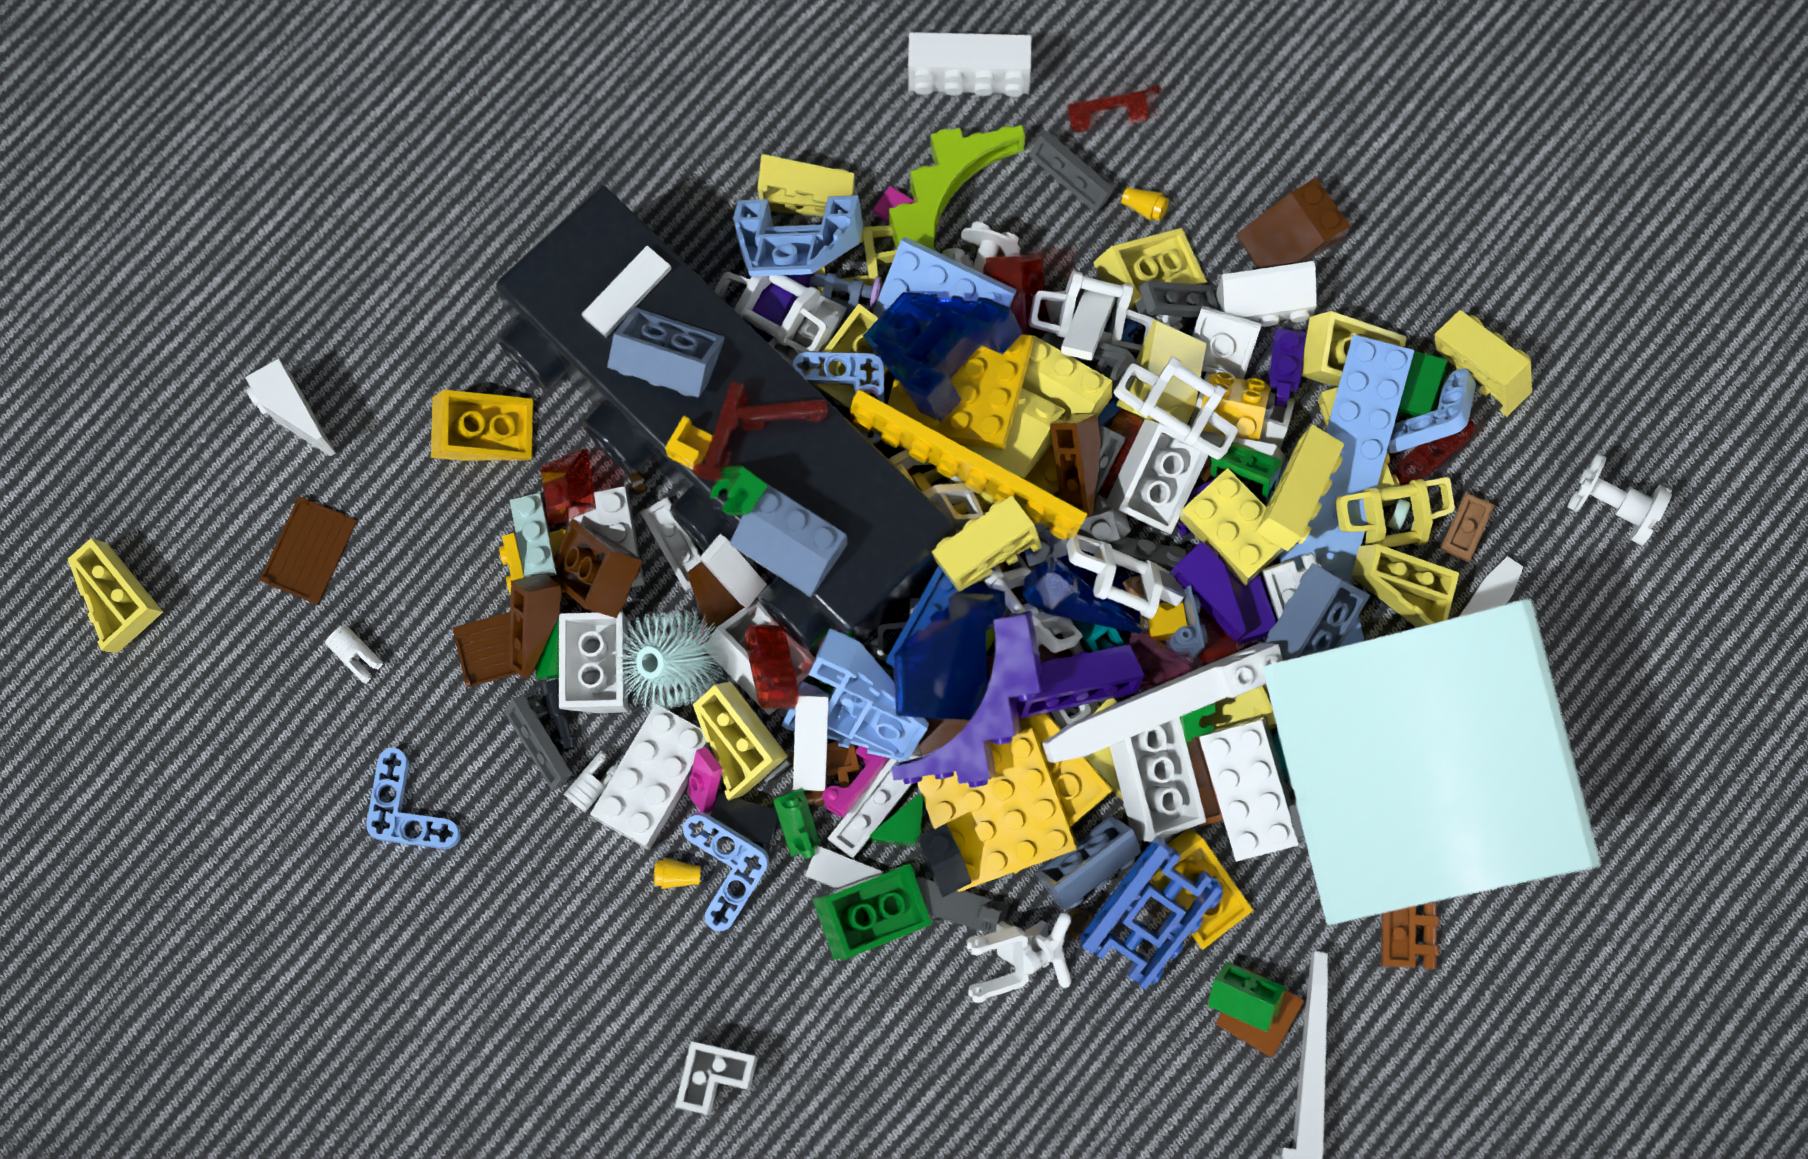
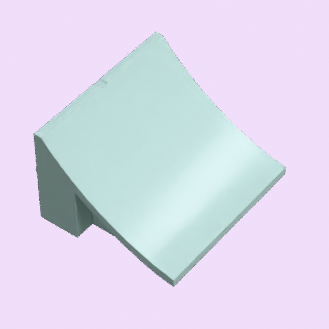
[1262,599,1601,925]

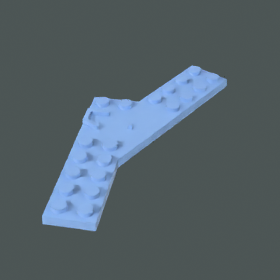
[1262,334,1414,648]

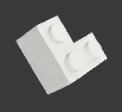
[675,1042,757,1115]

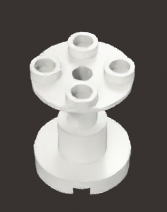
[961,222,1020,279]
[1567,453,1672,546]

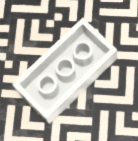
[908,33,1031,97]
[590,703,711,850]
[1199,716,1302,861]
[1109,717,1206,842]

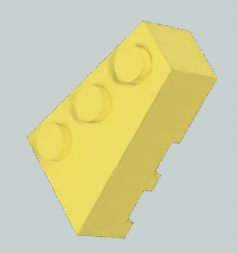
[758,154,855,216]
[1434,310,1532,417]
[932,496,1042,592]
[68,538,163,654]
[1351,544,1459,628]
[693,682,788,800]

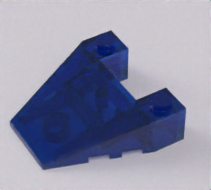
[863,292,1023,422]
[1023,550,1145,634]
[894,584,1007,720]

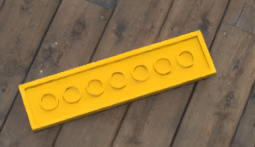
[849,389,1087,540]

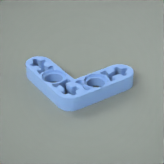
[792,352,884,445]
[1387,369,1476,453]
[367,748,461,849]
[683,812,769,931]

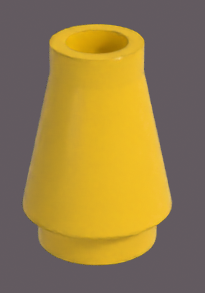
[1121,187,1169,222]
[654,857,701,889]

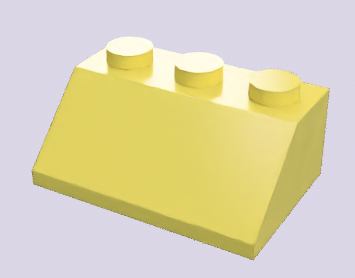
[1022,335,1112,418]

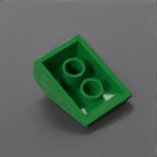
[812,864,932,960]

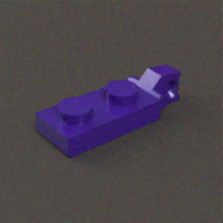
[1267,328,1306,408]

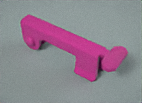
[822,746,890,818]

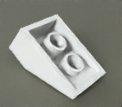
[245,359,336,456]

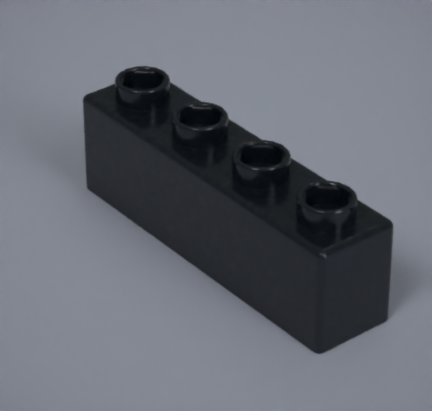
[496,185,956,650]

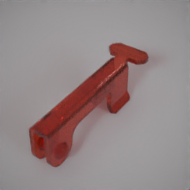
[1067,85,1161,133]
[693,382,748,482]
[724,399,827,430]

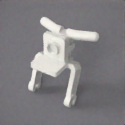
[967,913,1072,1003]

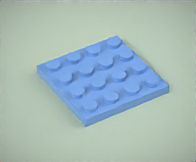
[873,237,1017,364]

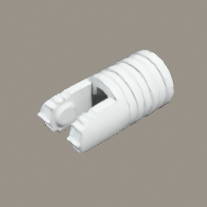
[325,625,383,684]
[564,751,619,812]

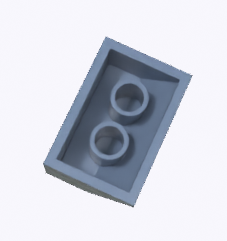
[607,307,725,398]
[730,482,848,597]
[1265,563,1370,660]
[1035,815,1141,910]

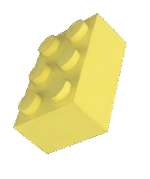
[1179,468,1285,586]

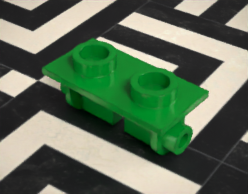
[773,788,821,858]

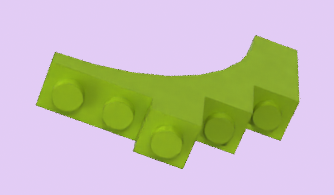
[889,125,1025,251]

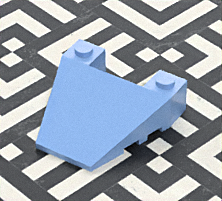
[733,195,863,276]
[781,628,929,761]

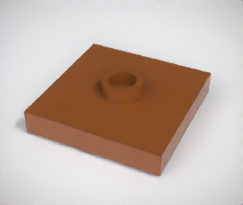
[1215,967,1304,1058]

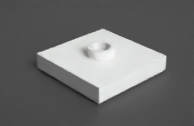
[1192,306,1261,379]

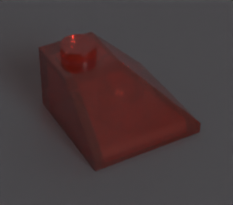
[539,448,596,526]

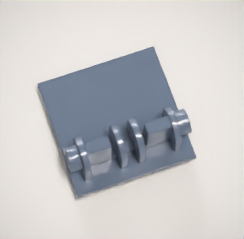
[1166,585,1207,661]

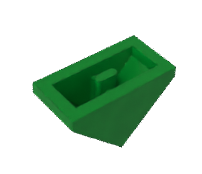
[870,794,923,847]

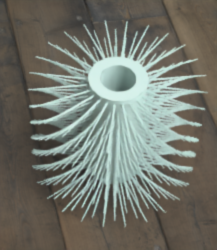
[613,610,729,710]

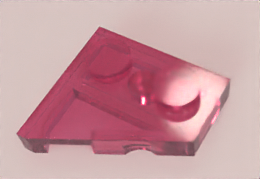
[1129,627,1191,691]

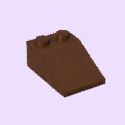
[1236,177,1350,269]
[550,518,642,618]

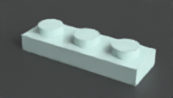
[510,493,557,577]

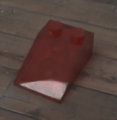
[983,252,1047,339]

